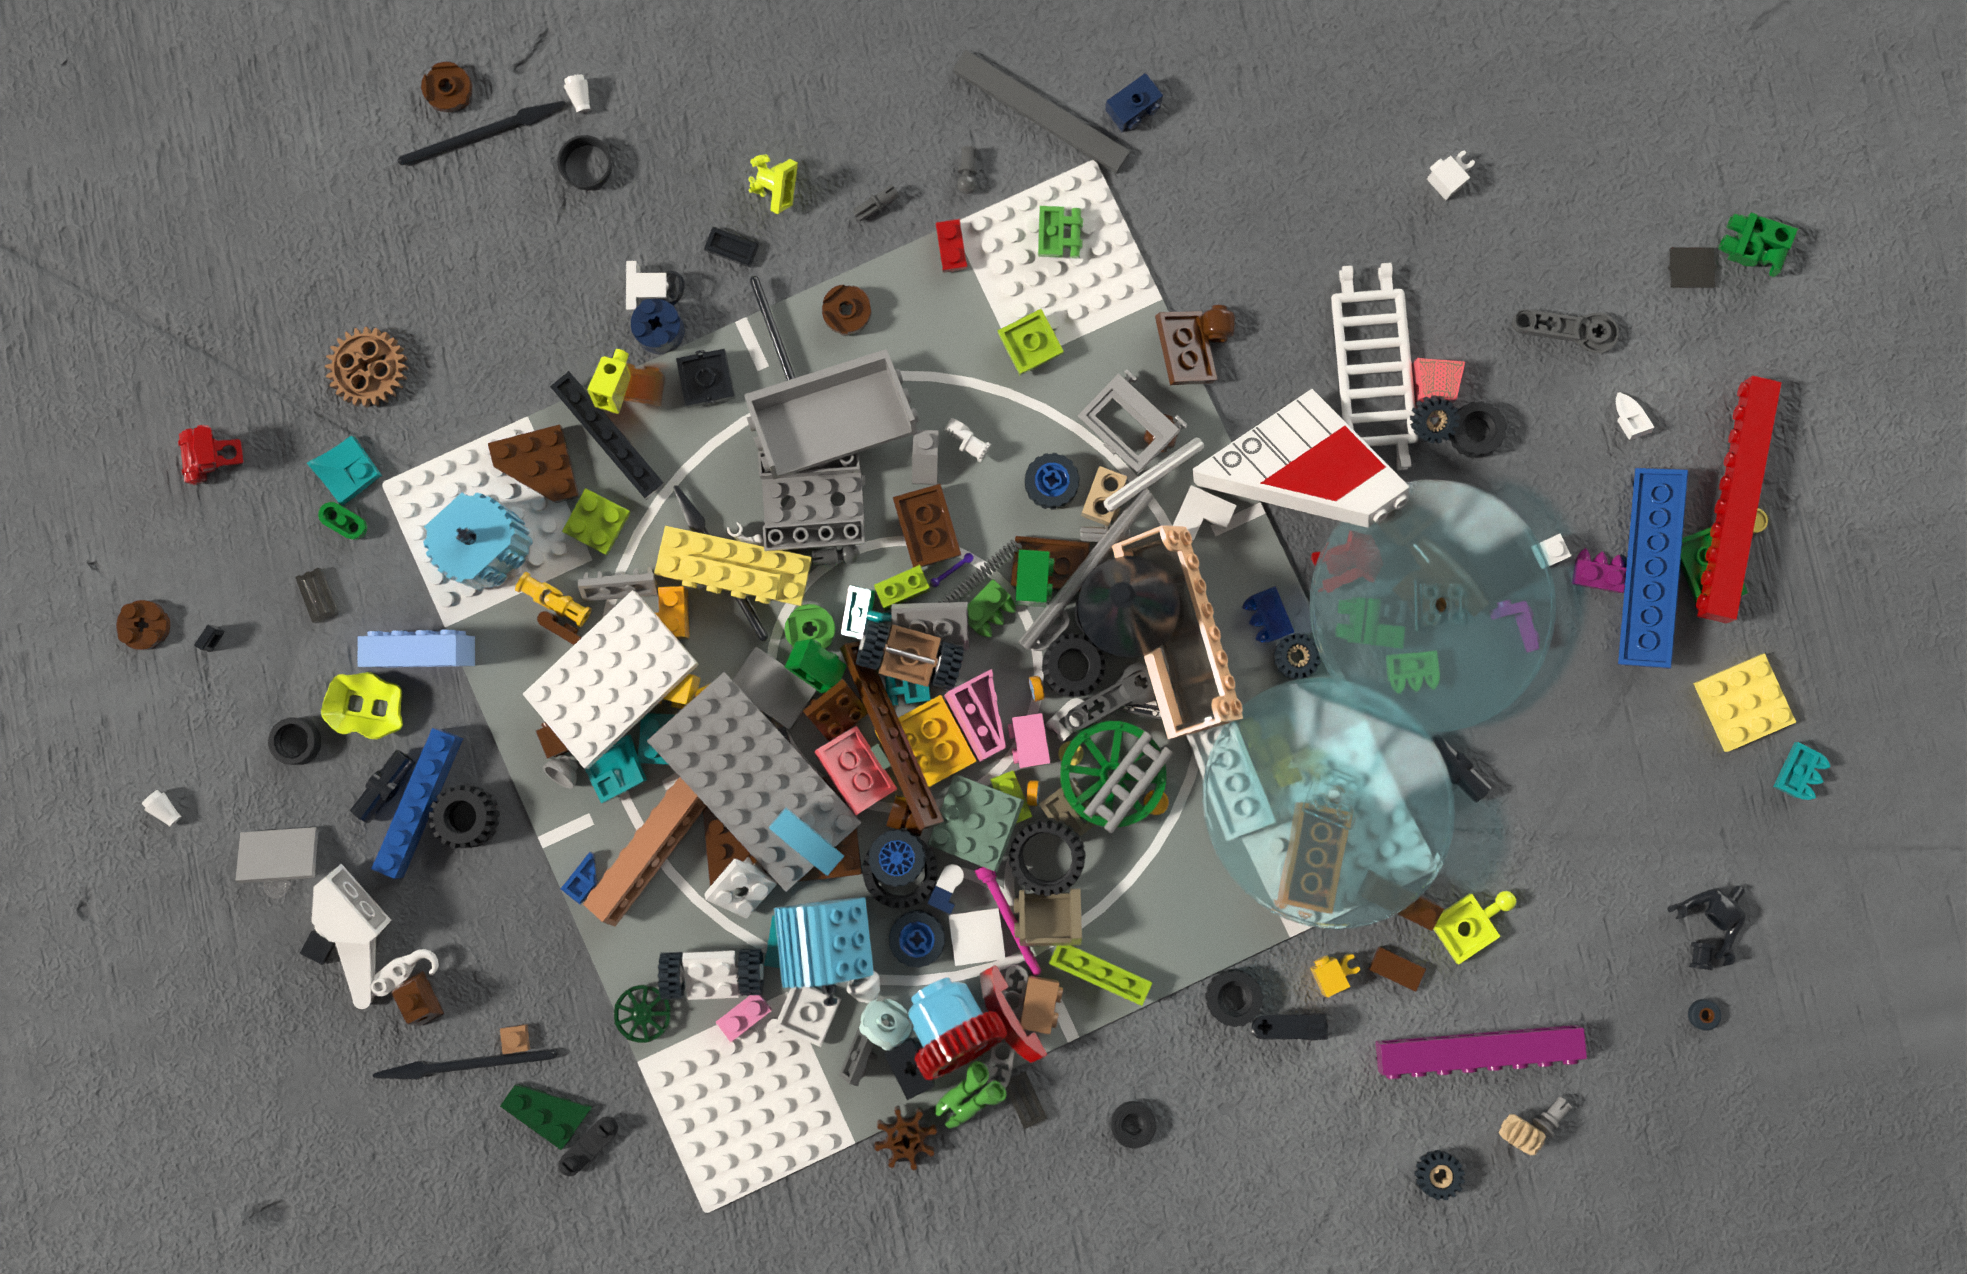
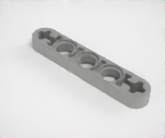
[987,965,1028,1088]

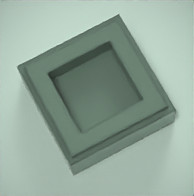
[870,744,891,770]

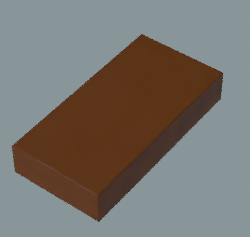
[1368,946,1426,992]

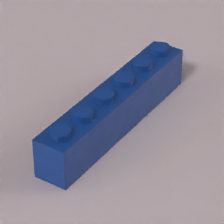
[372,728,463,879]

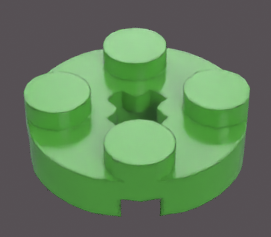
[785,604,835,649]

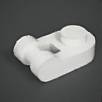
[1045,698,1089,742]

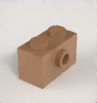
[1020,975,1063,1034]

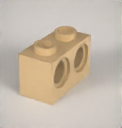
[1081,466,1127,526]

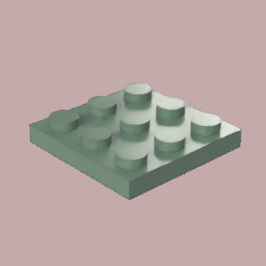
[927,774,1024,872]

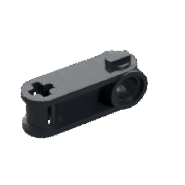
[1251,1013,1328,1040]

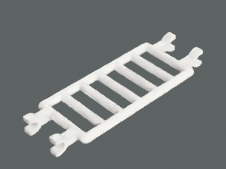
[1331,263,1419,471]

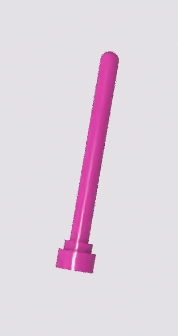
[975,866,1041,976]

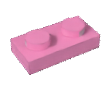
[716,995,772,1042]

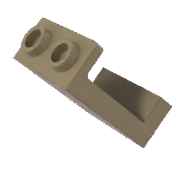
[1014,889,1082,946]

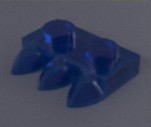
[1242,586,1295,642]

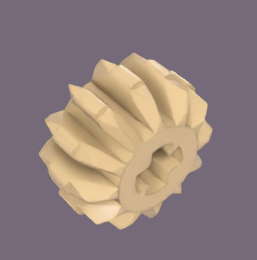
[1499,1115,1546,1155]

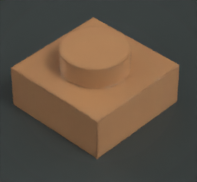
[500,1024,530,1054]

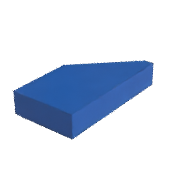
[561,852,597,905]

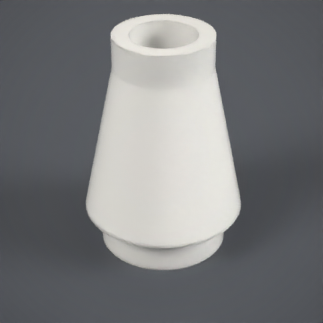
[564,74,591,114]
[142,790,182,827]

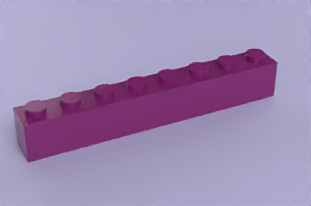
[1375,1025,1587,1079]

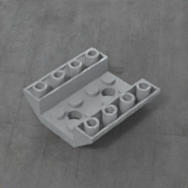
[758,451,865,551]

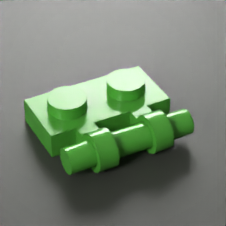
[1038,206,1083,259]

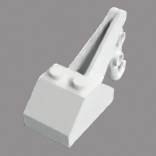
[312,864,439,1009]

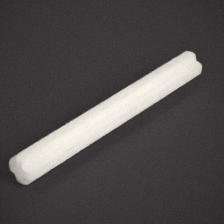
[1103,437,1204,512]

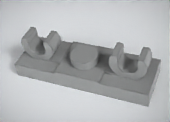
[578,567,658,602]

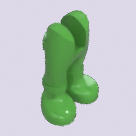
[934,1061,1006,1129]

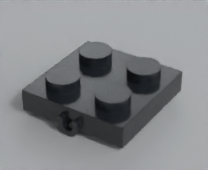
[676,348,735,408]

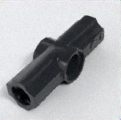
[1422,734,1492,803]
[350,750,415,823]

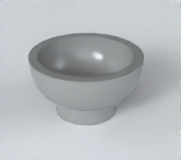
[543,755,578,789]

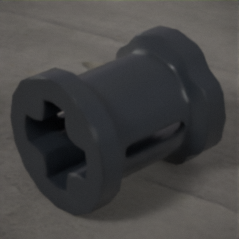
[1689,942,1715,970]

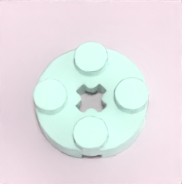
[859,999,912,1051]

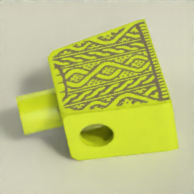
[587,349,631,414]

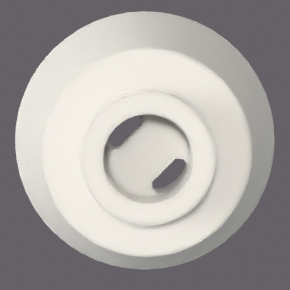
[847,971,880,1003]

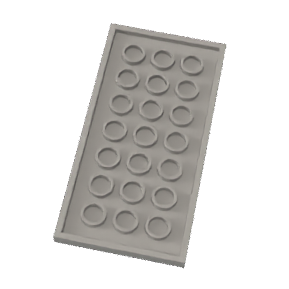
[647,672,862,891]

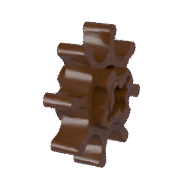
[875,1106,937,1170]

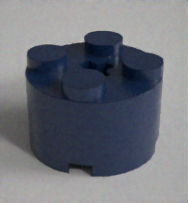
[631,299,685,354]

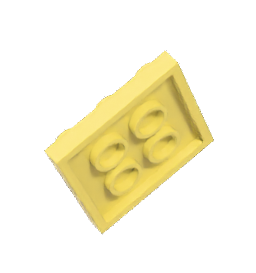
[1693,654,1796,752]

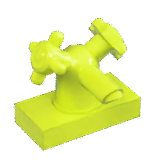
[748,154,798,214]

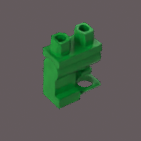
[1718,212,1798,277]

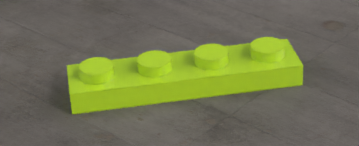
[1049,946,1152,1006]

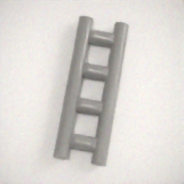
[1084,731,1173,834]

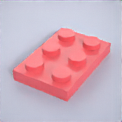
[814,726,897,815]

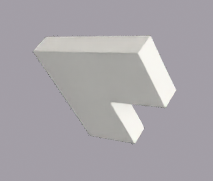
[1173,485,1237,541]

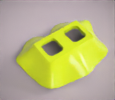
[321,672,403,739]

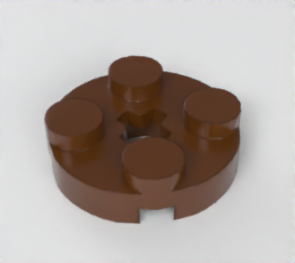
[421,62,472,112]
[822,285,872,336]
[116,600,170,650]

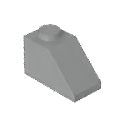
[912,430,939,485]

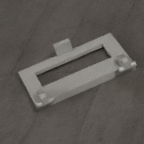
[1078,369,1188,474]

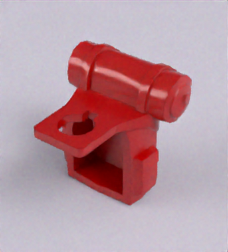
[178,425,243,485]

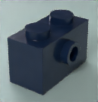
[1105,73,1163,132]

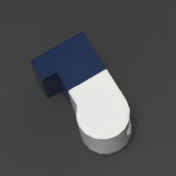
[928,864,964,914]

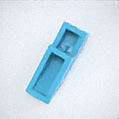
[769,807,844,876]

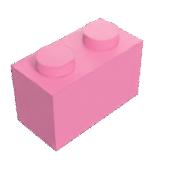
[1008,713,1050,768]

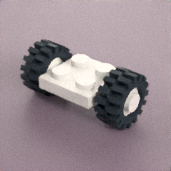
[658,949,764,1000]

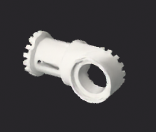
[944,418,991,463]

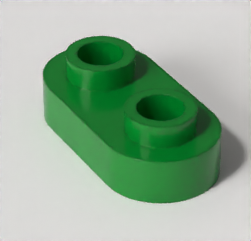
[318,502,367,540]

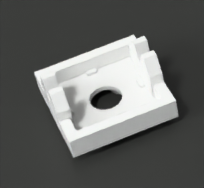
[704,857,777,919]

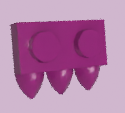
[1572,548,1626,594]

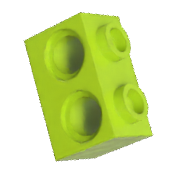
[874,565,930,611]

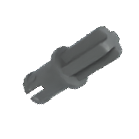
[853,184,900,222]

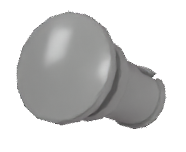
[1532,1097,1572,1138]

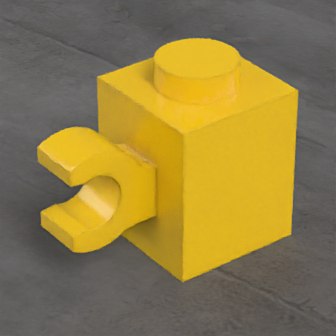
[1310,954,1360,998]

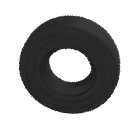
[1111,1101,1157,1149]

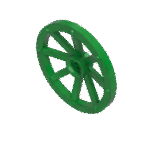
[1060,721,1167,827]

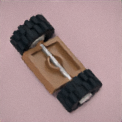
[856,621,964,690]

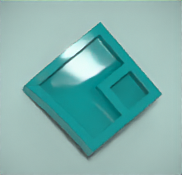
[307,436,382,505]
[584,735,647,804]

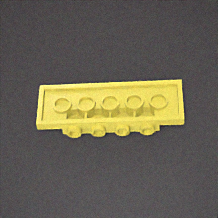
[654,526,812,606]

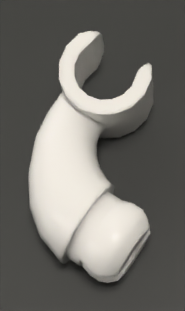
[727,522,764,546]

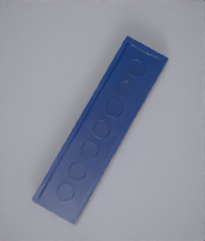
[1618,468,1688,669]

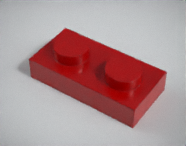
[935,219,967,273]

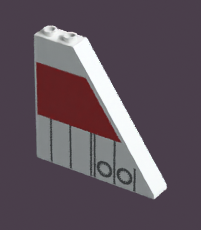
[1193,389,1409,528]

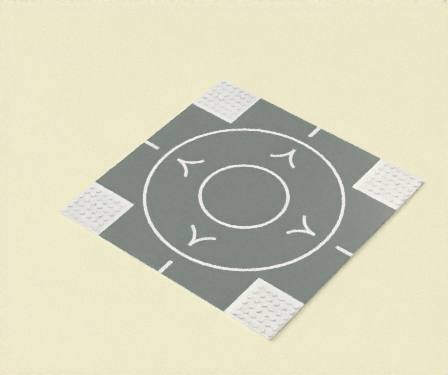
[382,160,1435,1213]

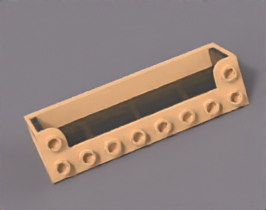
[1112,525,1243,739]

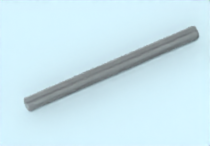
[1019,489,1153,650]

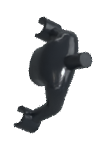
[1667,885,1746,966]

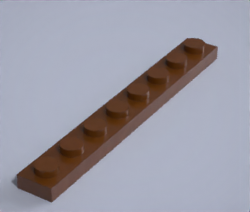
[840,641,944,830]

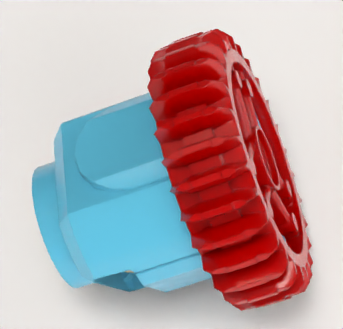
[908,978,1007,1080]

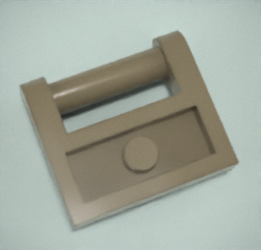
[1038,777,1102,836]

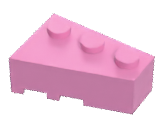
[944,669,1006,762]

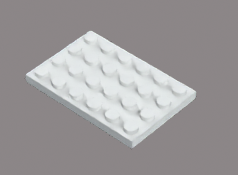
[523,590,699,769]

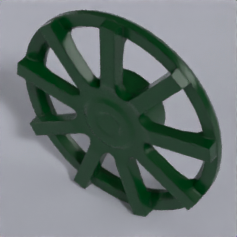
[614,985,671,1043]

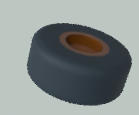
[1688,999,1721,1031]

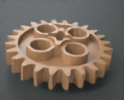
[325,327,408,408]

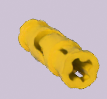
[515,572,592,628]

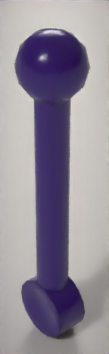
[930,553,974,588]

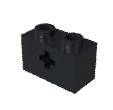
[884,1037,935,1100]

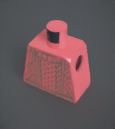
[1412,358,1465,418]

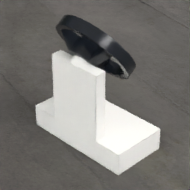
[626,261,685,316]

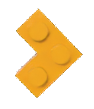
[655,586,690,639]

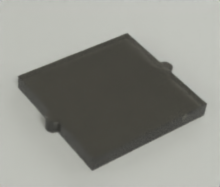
[1668,247,1717,288]

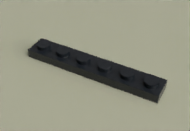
[550,371,665,500]

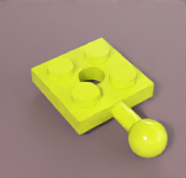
[1434,891,1516,964]

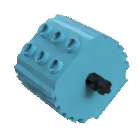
[423,492,533,591]
[774,897,874,1006]

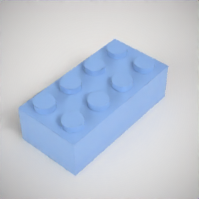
[358,630,475,668]

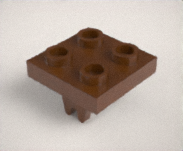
[803,679,868,742]

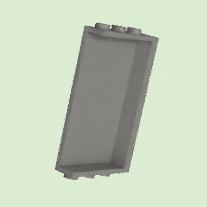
[744,349,919,480]

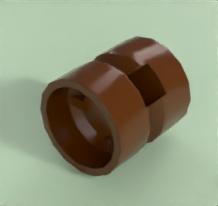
[887,795,923,837]

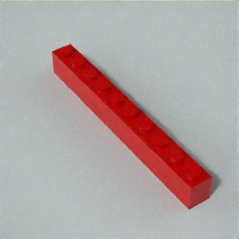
[1696,375,1782,624]

